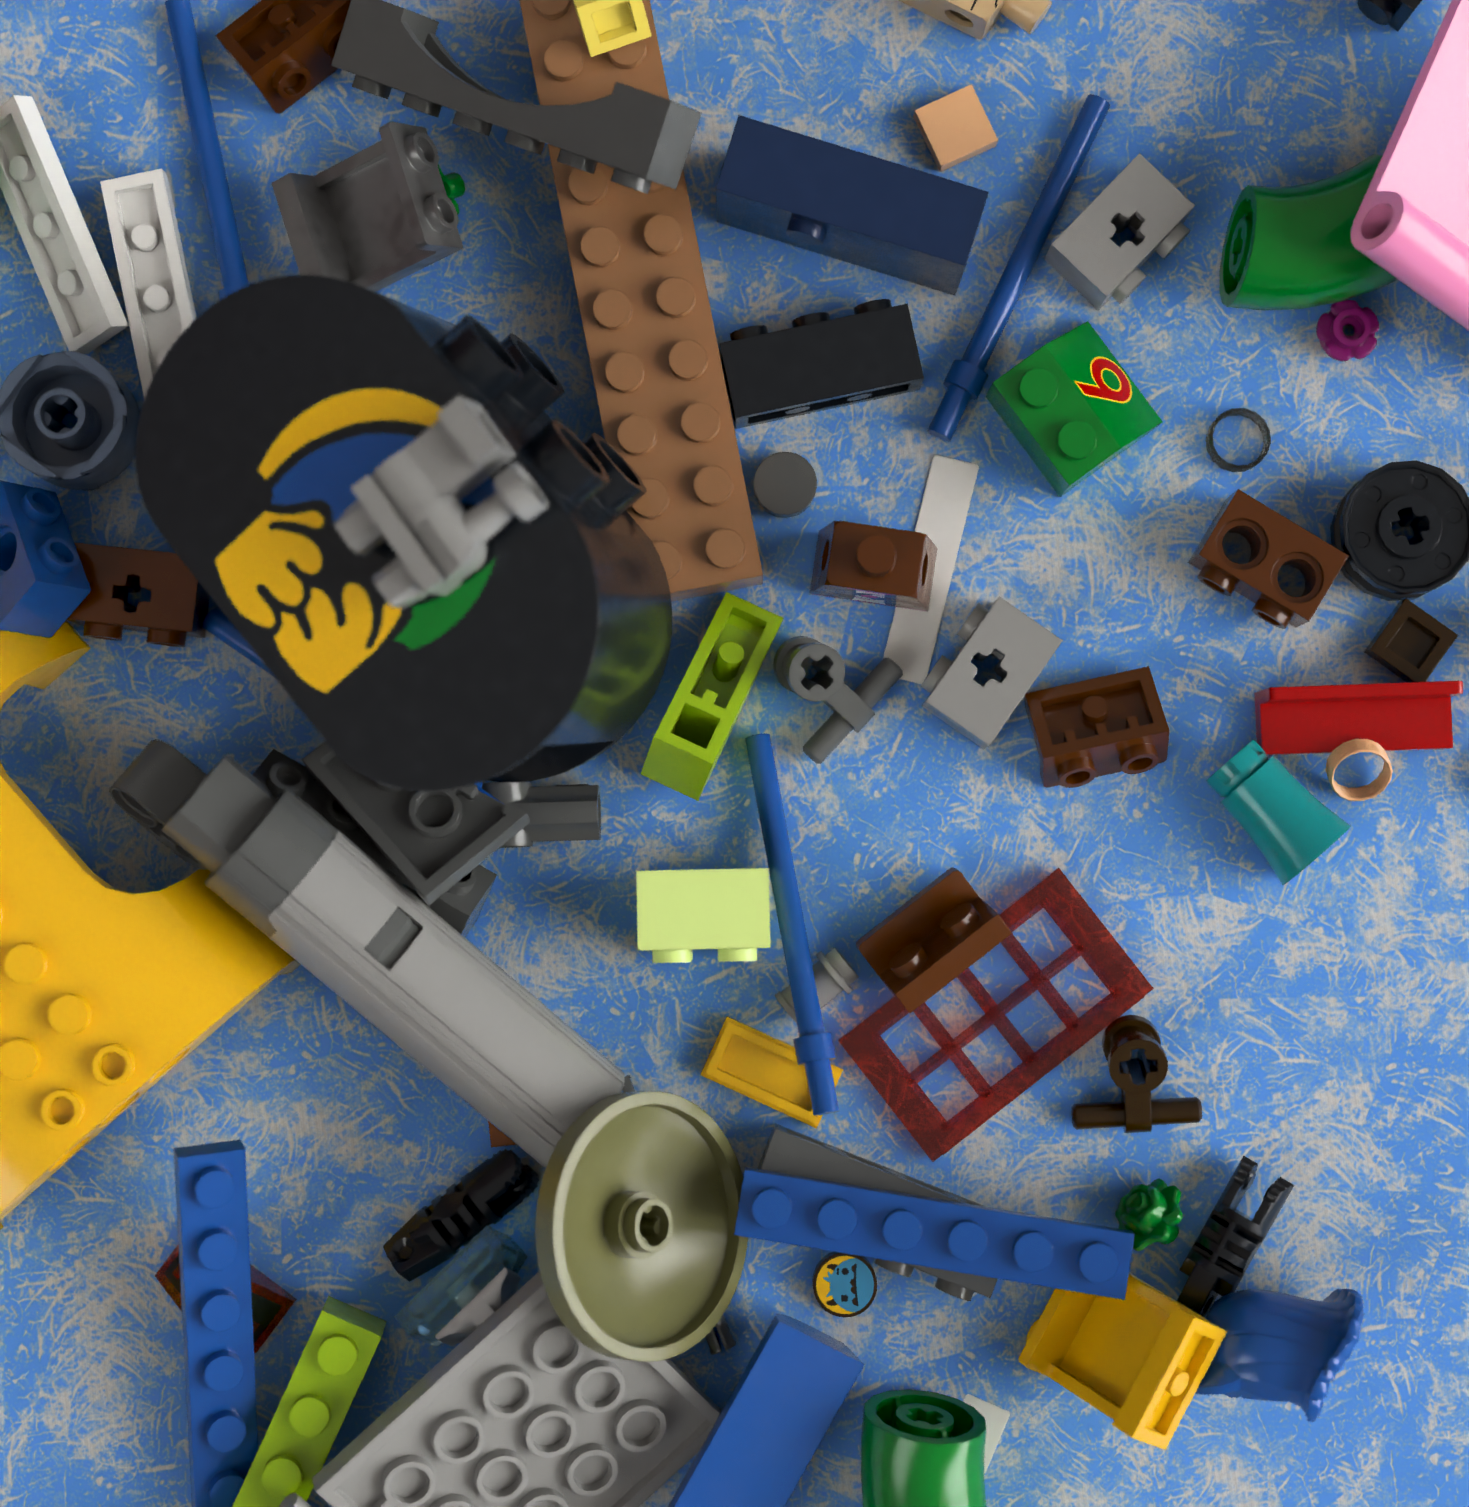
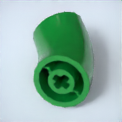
[1219,154,1398,310]
[861,1389,986,1507]

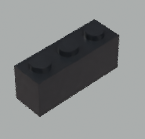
[720,299,924,429]

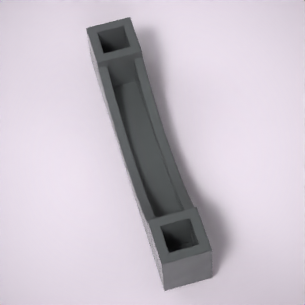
[331,0,702,194]

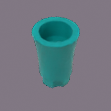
[1206,740,1351,885]

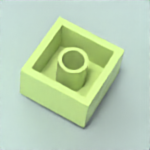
[636,868,770,963]

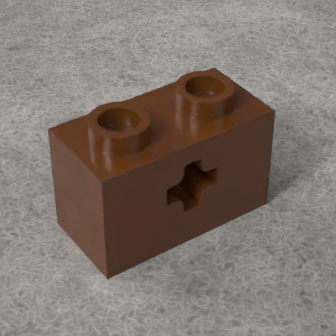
[67,543,210,647]

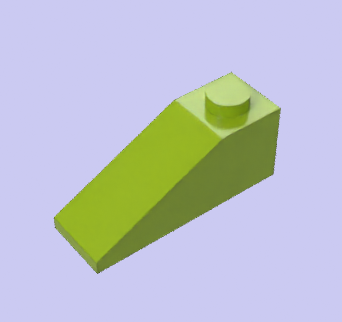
[641,592,783,801]

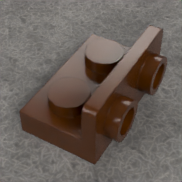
[216,0,351,114]
[1025,666,1169,788]
[856,867,1012,1013]

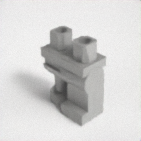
[334,395,549,609]

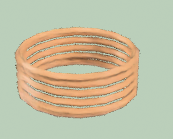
[1325,739,1393,801]

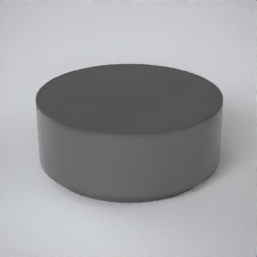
[754,452,817,518]

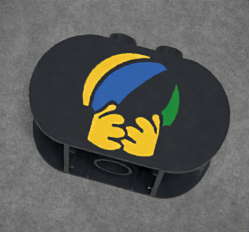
[135,275,672,791]

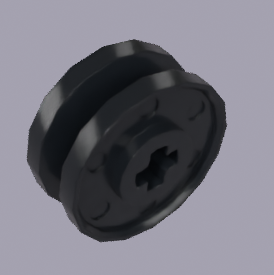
[1330,461,1469,601]

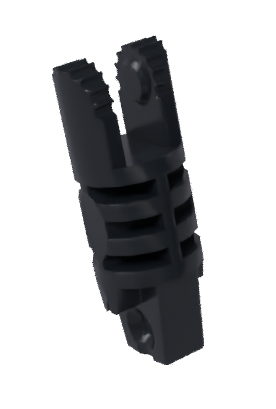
[383,1149,540,1282]
[1177,1156,1294,1318]

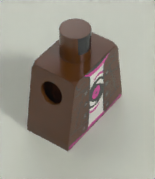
[810,521,937,611]

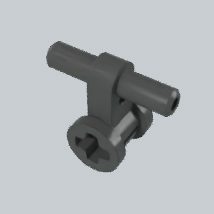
[773,636,903,764]

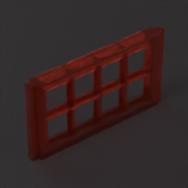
[838,868,1154,1162]

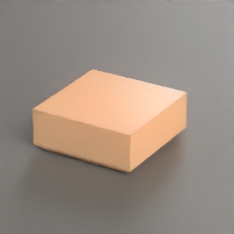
[913,84,998,172]

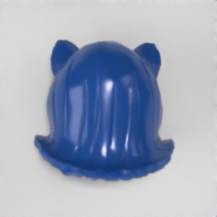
[1195,1289,1364,1422]

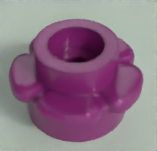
[1316,299,1379,362]

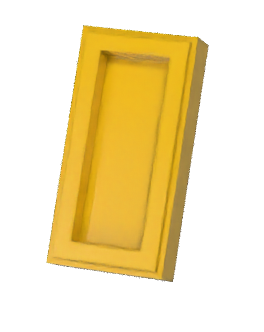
[700,1016,843,1129]

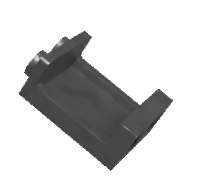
[272,122,463,292]

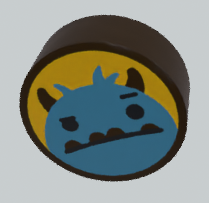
[812,1252,877,1317]

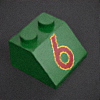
[986,321,1162,497]

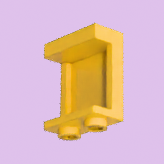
[1018,1273,1227,1450]

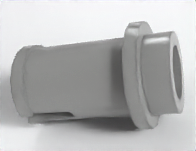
[775,948,859,1023]

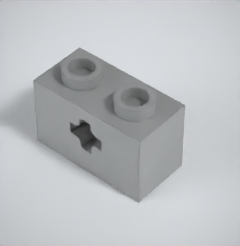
[1044,153,1195,311]
[921,596,1063,749]

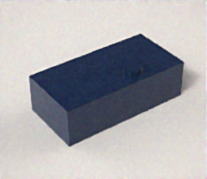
[715,115,989,295]

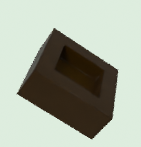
[1364,598,1458,682]

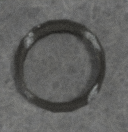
[1206,408,1271,472]

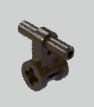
[1071,1015,1202,1133]

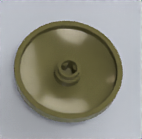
[535,1091,748,1362]

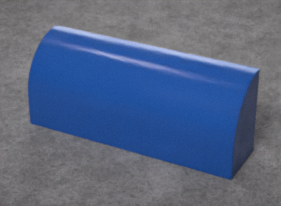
[668,1314,864,1507]

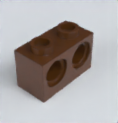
[1188,489,1349,629]

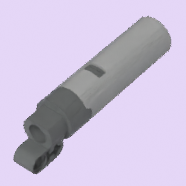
[109,739,625,1168]

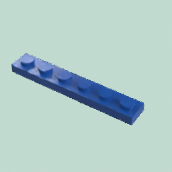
[174,1140,258,1507]
[734,1167,1135,1300]

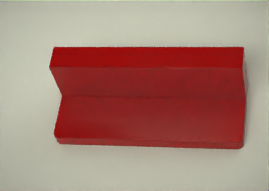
[1254,681,1463,756]

